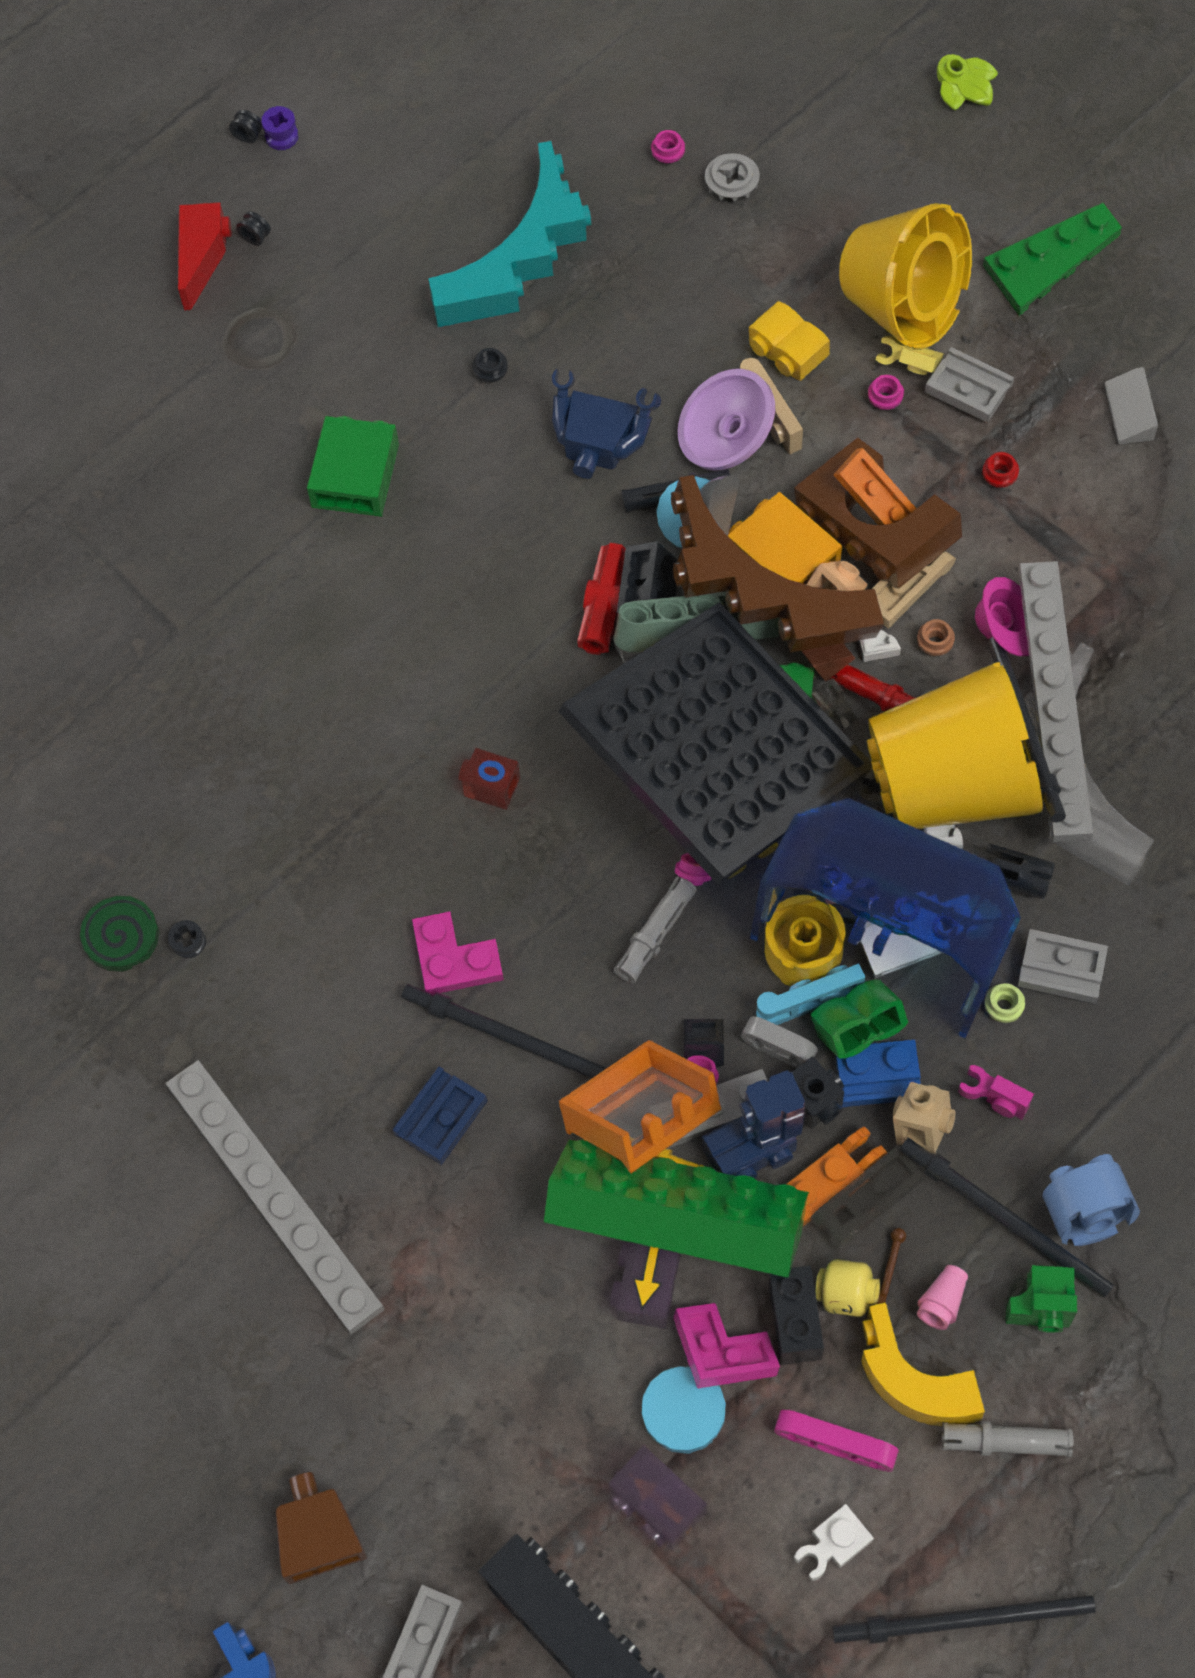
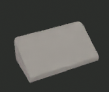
[1104,367,1158,444]

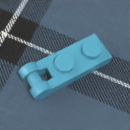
[756,964,865,1025]

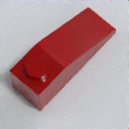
[178,202,232,310]

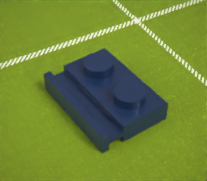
[392,1066,488,1165]

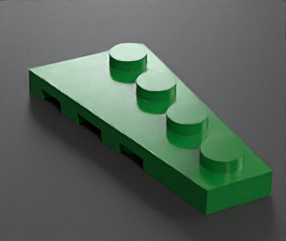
[983,203,1122,316]

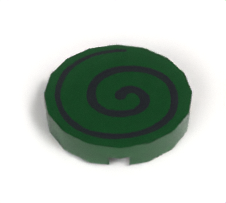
[80,896,159,972]

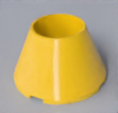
[839,203,972,349]

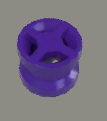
[261,106,299,150]

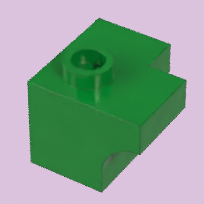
[1006,1265,1077,1333]

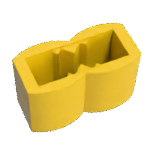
[749,301,830,381]

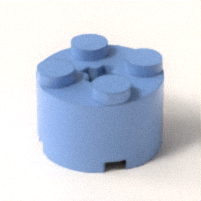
[1042,1154,1140,1246]

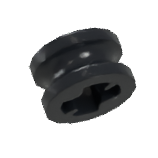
[229,110,263,143]
[236,211,271,246]
[168,920,206,958]

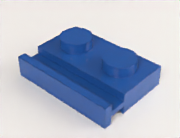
[835,1040,921,1107]

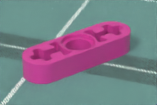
[774,1410,899,1472]

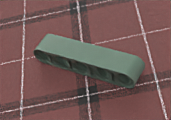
[614,592,780,652]

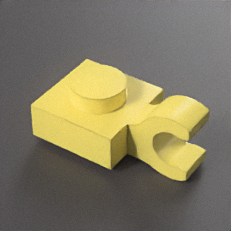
[876,336,944,375]

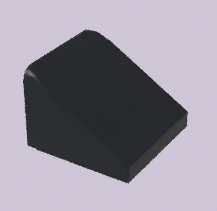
[684,1019,724,1067]

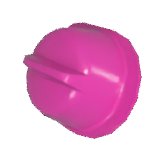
[975,577,1029,657]

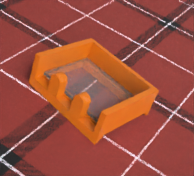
[559,1040,721,1173]

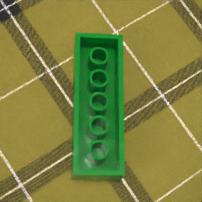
[544,1139,809,1278]

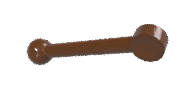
[876,1228,907,1305]

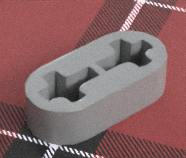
[741,1016,818,1068]

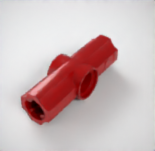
[577,543,626,655]

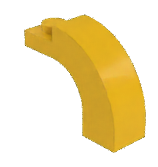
[861,1303,985,1426]

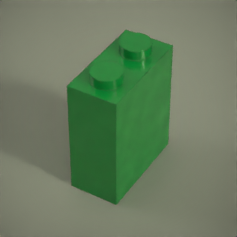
[307,416,399,517]

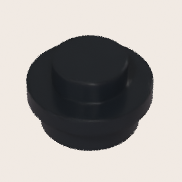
[473,348,508,382]

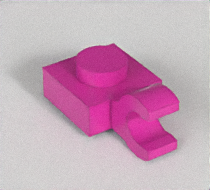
[958,1065,1034,1120]

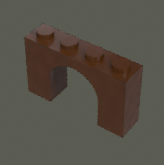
[794,437,962,589]

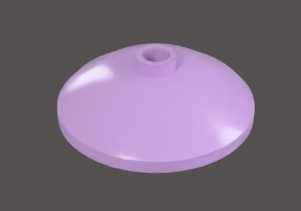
[678,369,775,471]

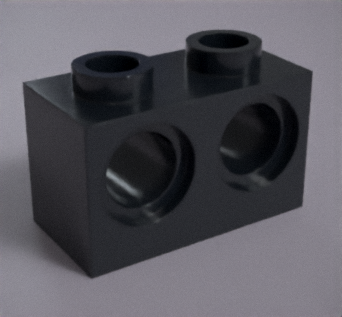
[616,541,678,614]
[768,1266,824,1365]

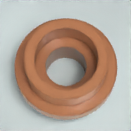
[917,619,955,656]

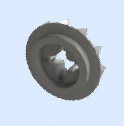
[705,153,760,202]

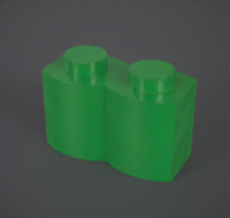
[811,979,908,1059]

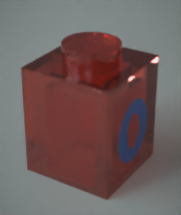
[459,748,521,810]

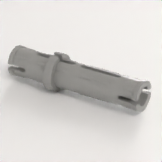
[614,877,697,984]
[941,1421,1073,1457]

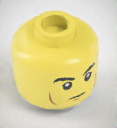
[816,1259,880,1317]

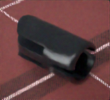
[977,843,1055,899]

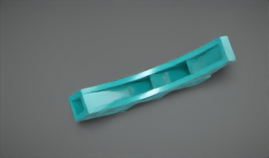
[429,141,592,327]

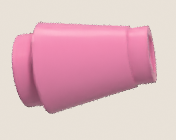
[917,1265,968,1330]

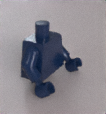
[552,369,661,479]

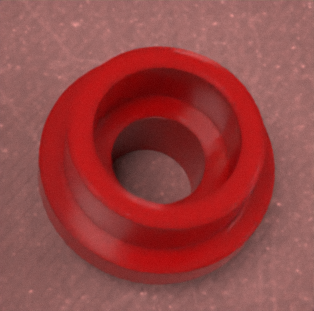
[982,452,1019,488]

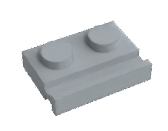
[925,347,1014,423]
[1017,929,1108,1004]

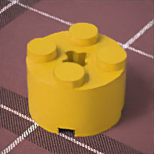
[764,895,845,986]

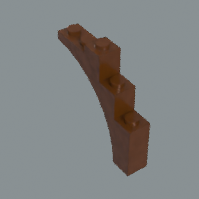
[671,475,884,653]

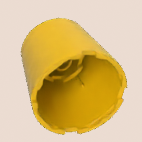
[866,662,1043,831]

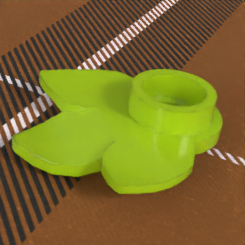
[937,54,998,111]

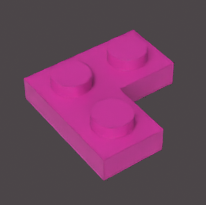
[412,912,504,994]
[673,1303,780,1389]

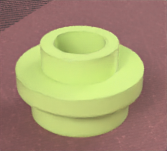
[985,984,1025,1023]

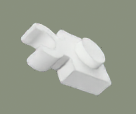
[794,1504,874,1582]

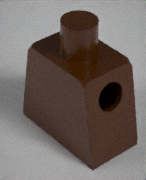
[276,1472,367,1585]

